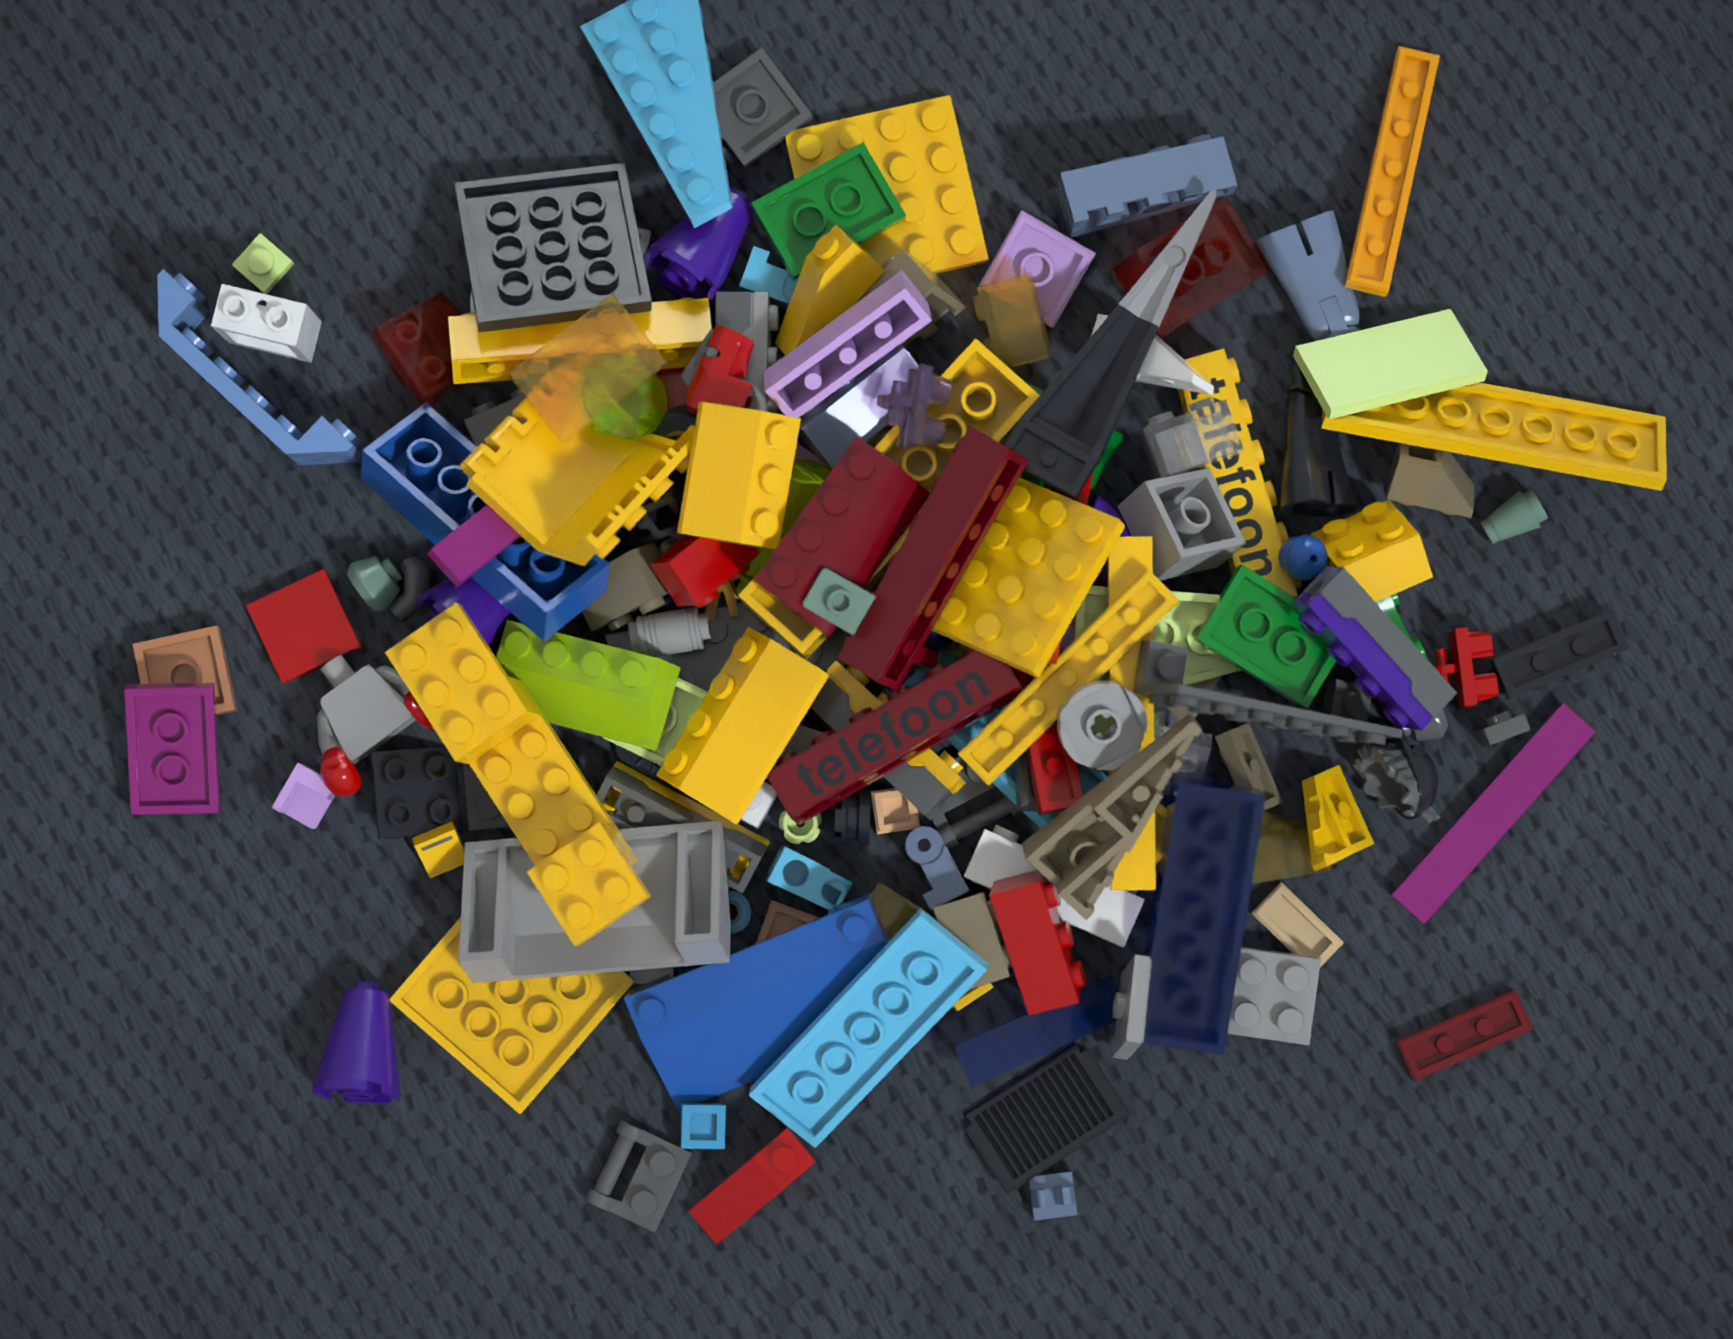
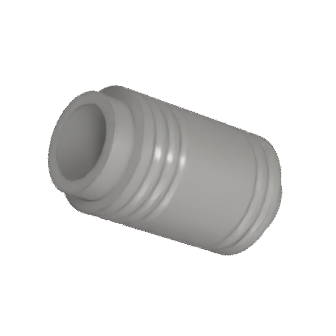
[628,606,711,657]

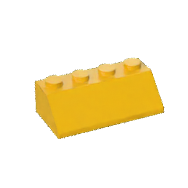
[656,627,829,825]

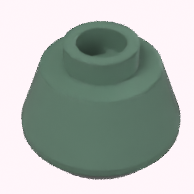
[347,556,403,612]

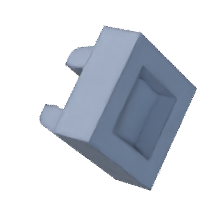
[1029,1171,1078,1221]

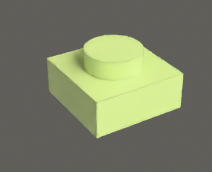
[232,233,294,294]

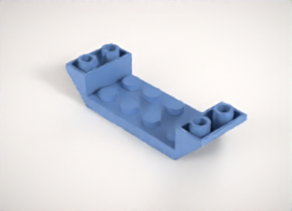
[157,269,362,465]

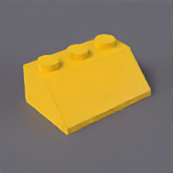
[677,402,801,549]

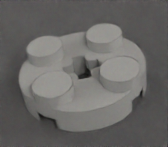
[1057,680,1148,771]

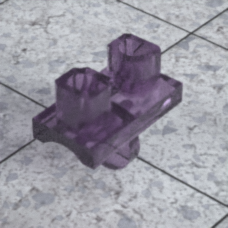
[876,364,952,450]

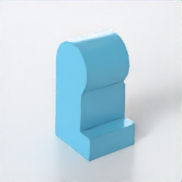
[739,246,798,310]
[764,845,853,910]

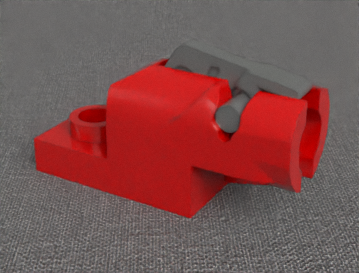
[681,325,756,416]

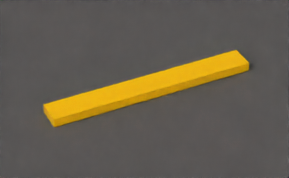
[1107,536,1156,890]

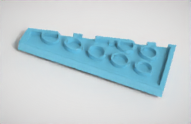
[580,0,733,228]

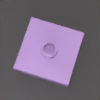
[979,210,1096,328]

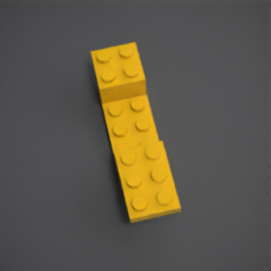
[385,602,651,946]

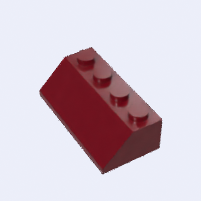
[753,436,931,638]

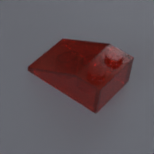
[1112,198,1271,339]

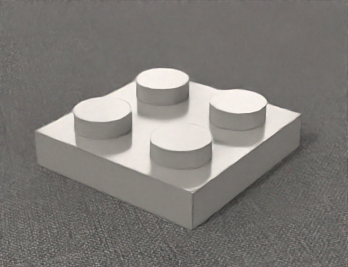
[1223,945,1321,1045]

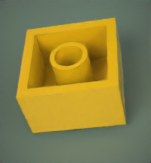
[1311,500,1433,602]

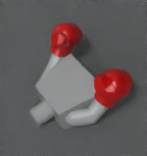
[317,655,436,796]

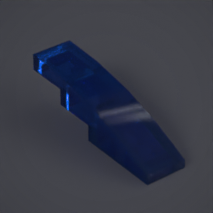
[954,975,1118,1087]

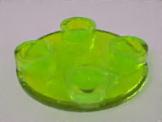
[582,357,667,439]

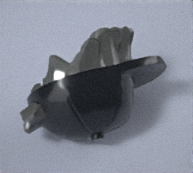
[1353,721,1441,823]

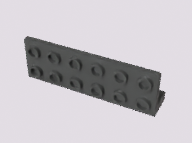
[1133,640,1403,745]

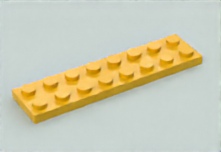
[1321,382,1667,491]

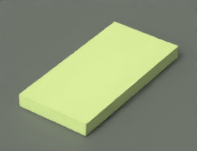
[1293,309,1488,419]

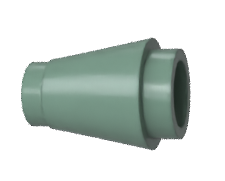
[1480,489,1548,544]

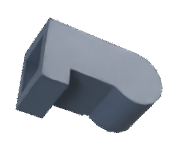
[905,826,969,912]

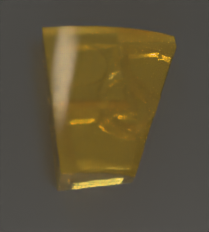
[1228,803,1332,885]

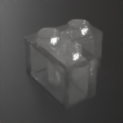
[1138,397,1244,480]

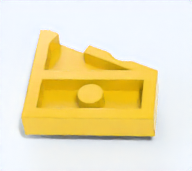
[1302,765,1374,872]

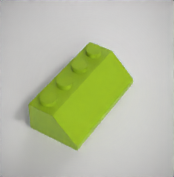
[496,620,681,751]

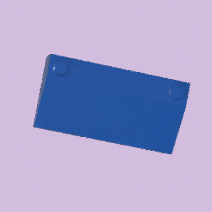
[624,893,890,1111]

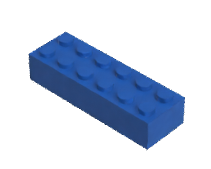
[361,403,610,642]

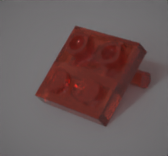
[372,292,460,406]

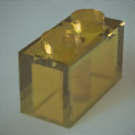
[973,272,1053,368]

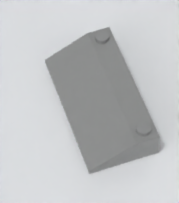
[459,820,731,983]

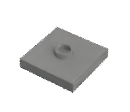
[1112,955,1152,1060]

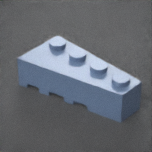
[1056,134,1238,238]

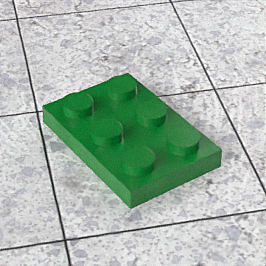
[751,142,906,281]
[1194,564,1336,709]

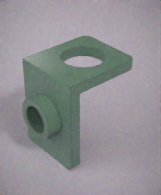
[803,568,875,635]

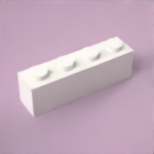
[963,825,1145,947]

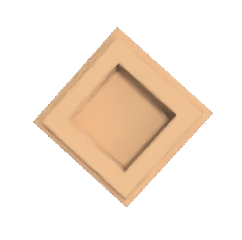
[871,788,920,835]

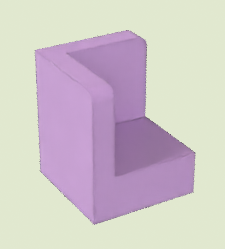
[272,763,335,829]

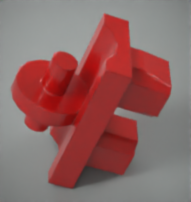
[1433,627,1499,709]

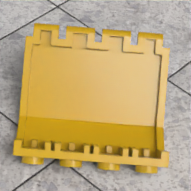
[460,364,695,566]

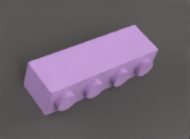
[763,270,932,418]

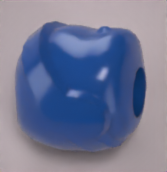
[1278,534,1329,581]

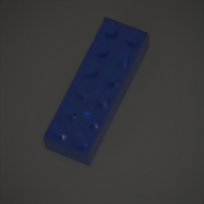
[1143,776,1266,1054]

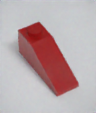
[689,1126,816,1245]

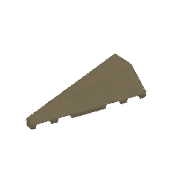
[1021,713,1202,920]

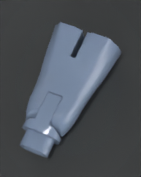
[1256,210,1360,341]

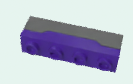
[1291,567,1457,730]

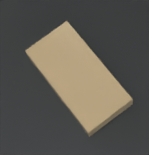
[1250,882,1344,967]

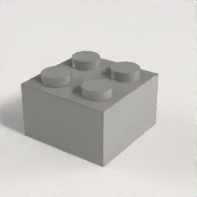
[1118,468,1246,581]

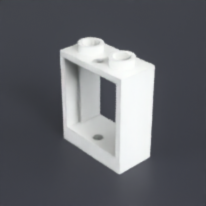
[211,284,322,363]

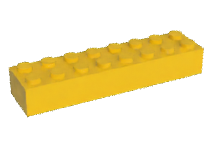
[738,339,1040,660]

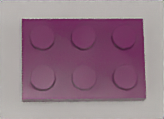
[124,683,220,815]

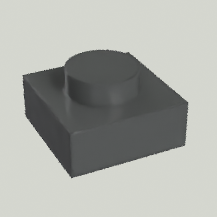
[1477,710,1531,747]

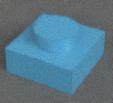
[680,1103,726,1149]

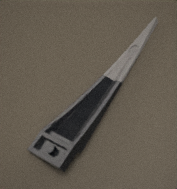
[1005,189,1217,500]

